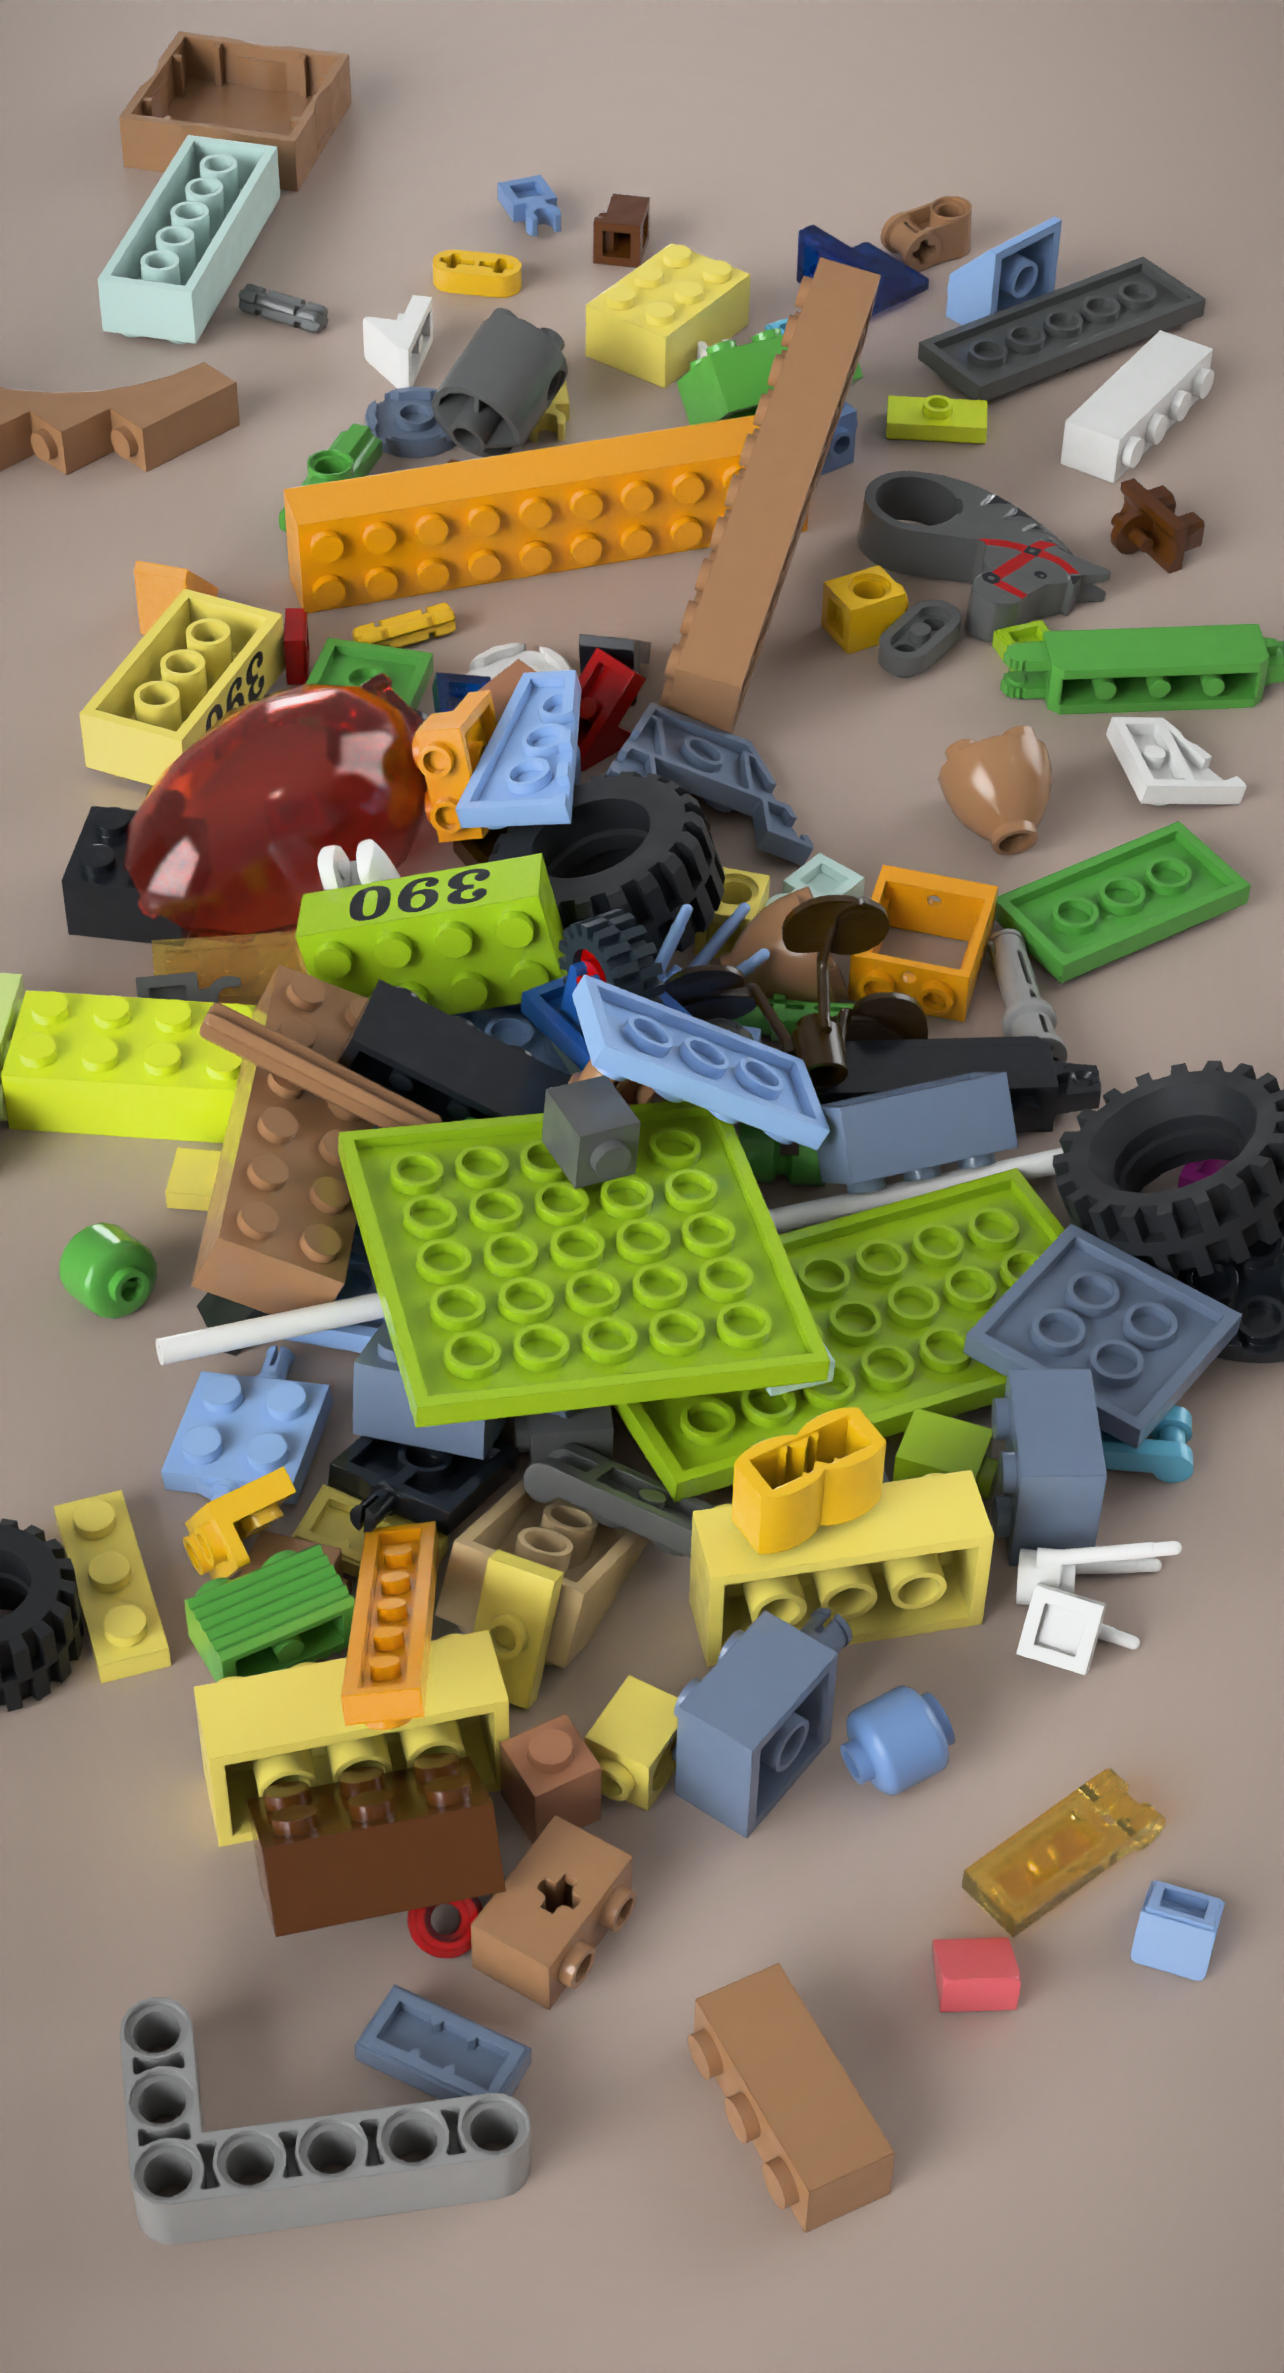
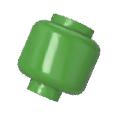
[59,1222,157,1319]

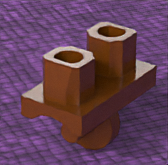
[1111,478,1205,574]

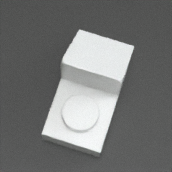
[363,295,433,388]

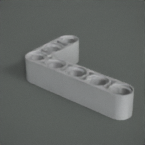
[120,1997,531,2245]

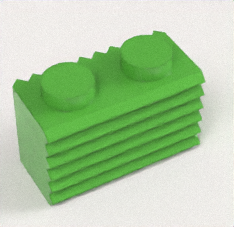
[184,1544,355,1682]

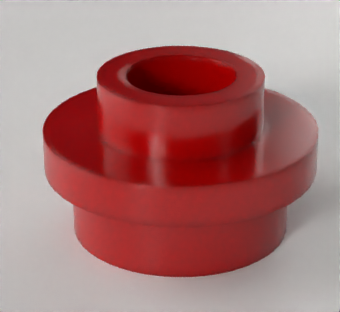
[407,1897,483,1958]

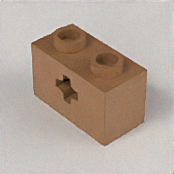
[471,1815,637,2010]

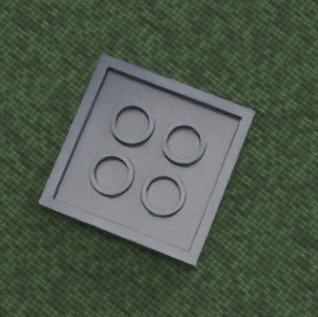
[963,1224,1242,1449]

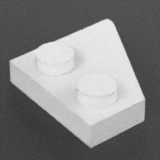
[1106,717,1247,806]

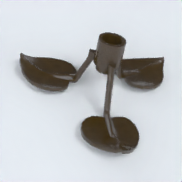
[664,895,928,1090]

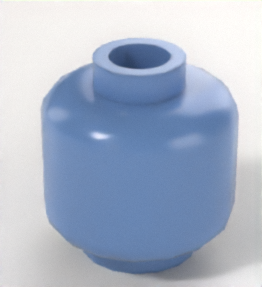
[840,1685,955,1796]

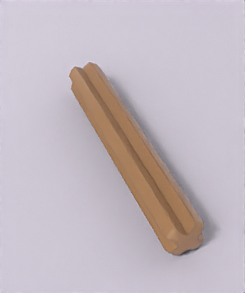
[199,1003,442,1128]

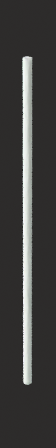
[156,1148,1064,1365]

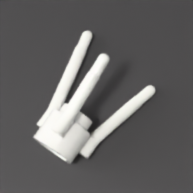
[1016,1541,1182,1650]

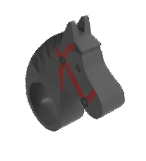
[857,471,1111,642]

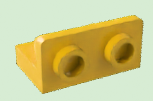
[183,1466,296,1580]

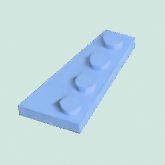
[455,670,582,829]

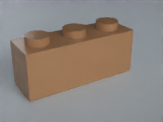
[688,1963,895,2233]

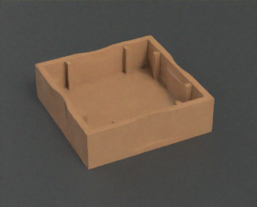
[119,31,351,192]

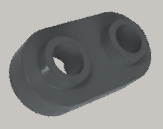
[878,600,961,678]

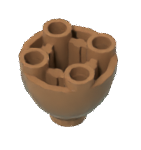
[938,726,1052,855]
[719,886,849,1002]

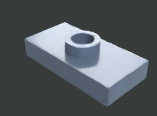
[355,1984,532,2100]

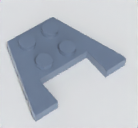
[606,702,814,866]

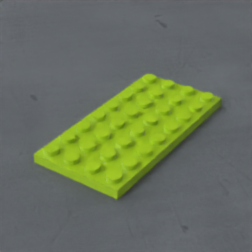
[613,1168,1065,1502]

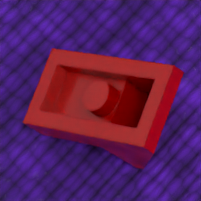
[577,647,647,771]

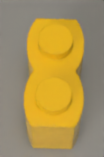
[731,1407,886,1554]

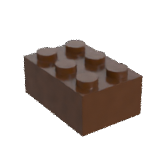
[247,1753,506,1937]

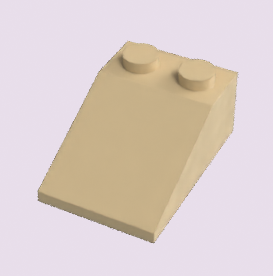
[435,1479,649,1668]

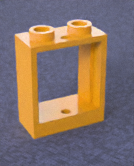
[847,864,998,1022]

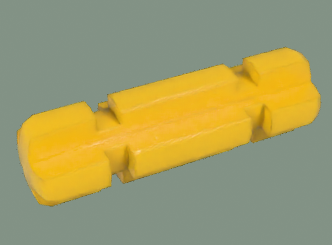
[352,602,456,648]

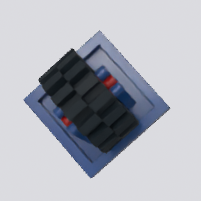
[521,909,692,1071]

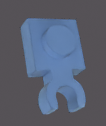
[497,175,561,237]

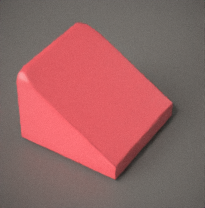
[932,1937,1021,2012]

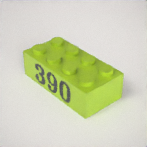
[295,853,568,1015]

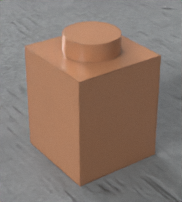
[500,1713,602,1844]

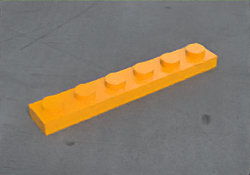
[341,1521,439,1730]

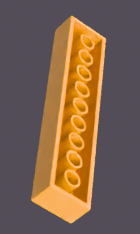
[283,415,809,613]

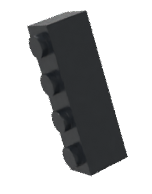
[337,980,572,1122]

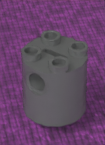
[431,308,568,458]

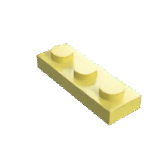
[53,1490,171,1684]

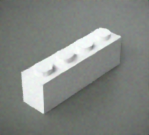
[1060,330,1214,484]

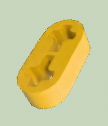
[433,250,522,298]

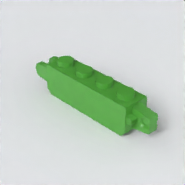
[1000,624,1284,715]

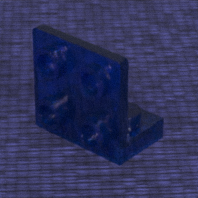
[796,224,929,317]

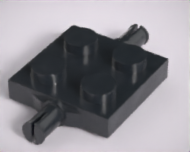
[328,1436,519,1536]

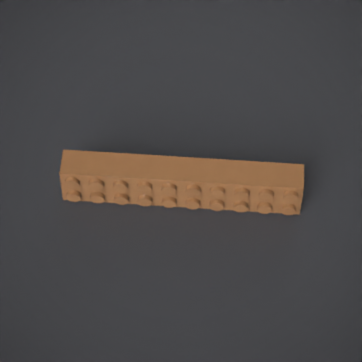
[659,257,881,734]

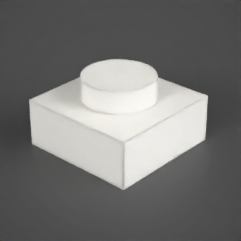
[1016,1583,1107,1675]

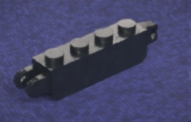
[815,1036,1101,1133]

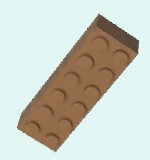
[191,964,374,1315]

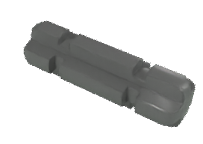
[238,284,328,334]

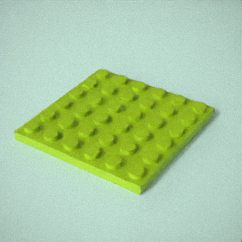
[338,1100,830,1428]

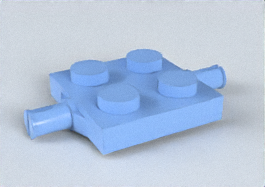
[161,1345,333,1504]

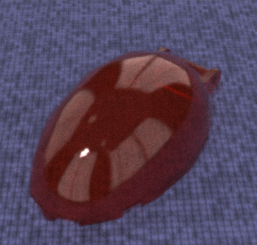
[123,673,428,944]

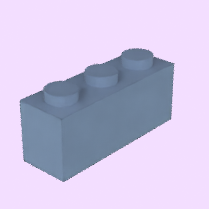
[817,1072,1018,1194]

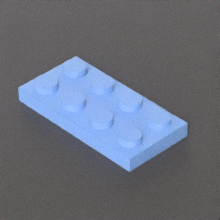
[572,974,830,1151]

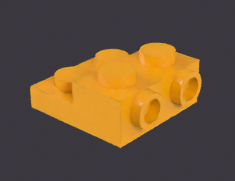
[412,690,498,843]

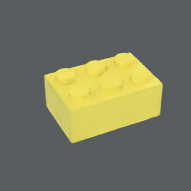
[586,243,750,389]

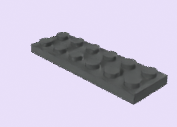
[918,257,1206,402]

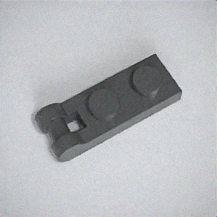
[523,1443,715,1558]

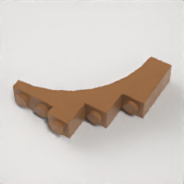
[0,362,240,475]

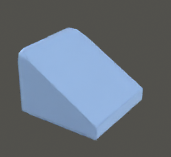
[1131,1880,1225,1981]

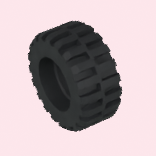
[489,771,725,962]

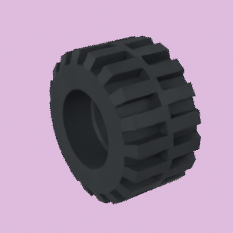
[0,1518,84,1712]

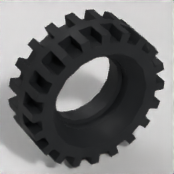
[1052,1061,1284,1279]

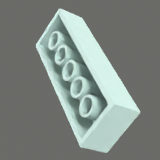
[97,135,280,344]

